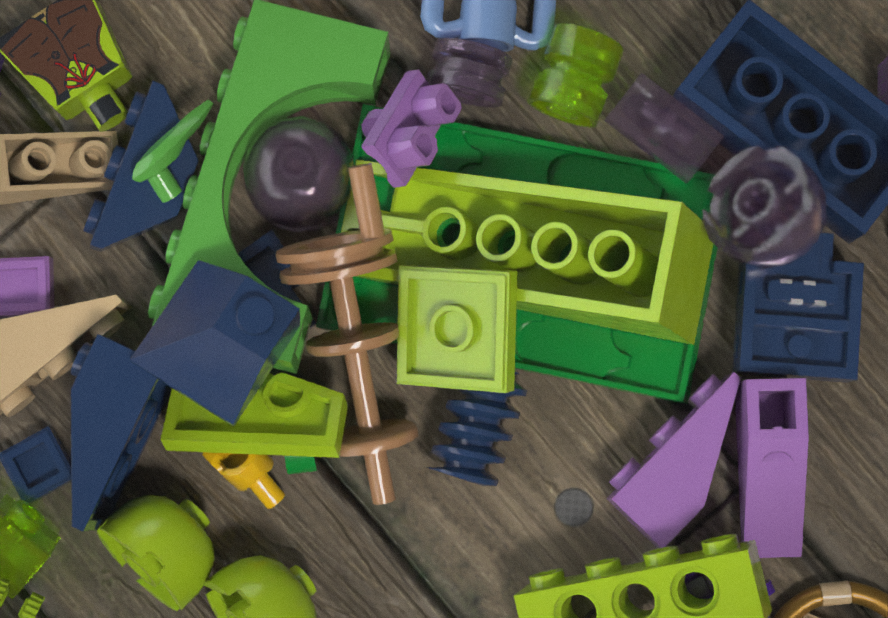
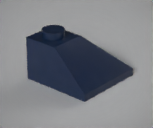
[130,260,300,427]

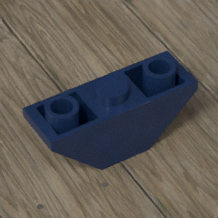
[83,81,198,252]

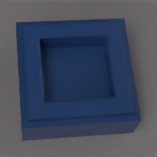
[0,426,72,505]

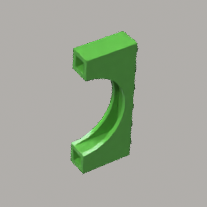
[148,0,391,374]

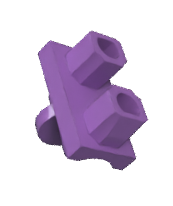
[361,69,462,188]

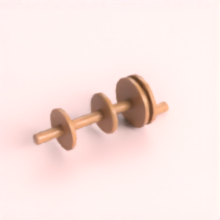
[276,163,419,505]

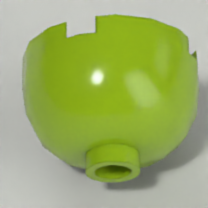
[97,495,215,611]
[204,555,317,618]

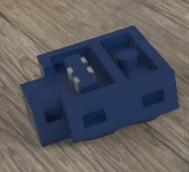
[732,229,864,383]

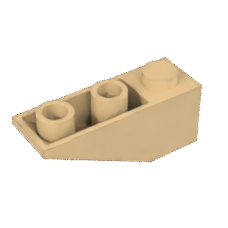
[0,131,118,205]
[0,295,132,417]

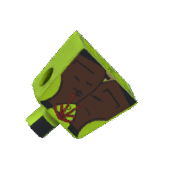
[0,0,132,132]

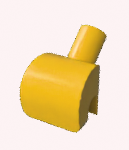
[202,452,285,509]

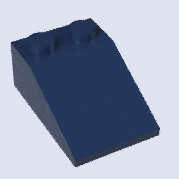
[71,334,172,532]

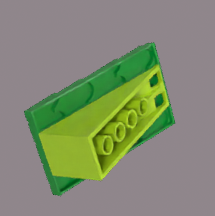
[316,104,731,404]

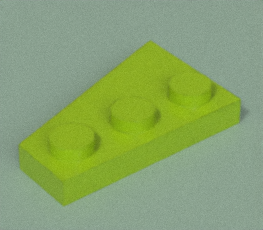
[160,372,348,458]

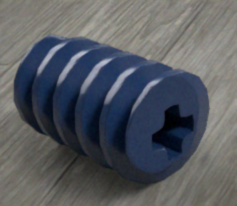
[426,371,527,486]

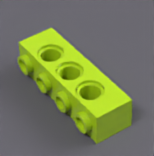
[514,534,772,618]

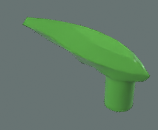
[132,100,213,203]

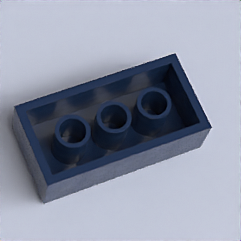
[668,0,888,244]

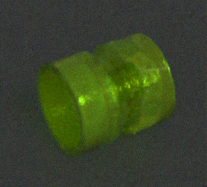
[527,23,624,128]

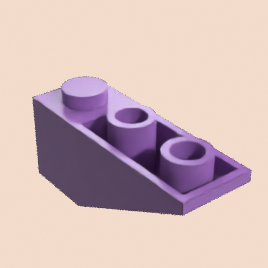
[606,372,741,548]
[735,378,809,558]

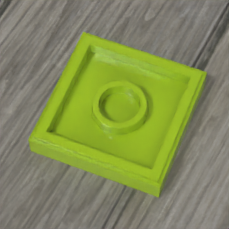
[397,265,517,393]

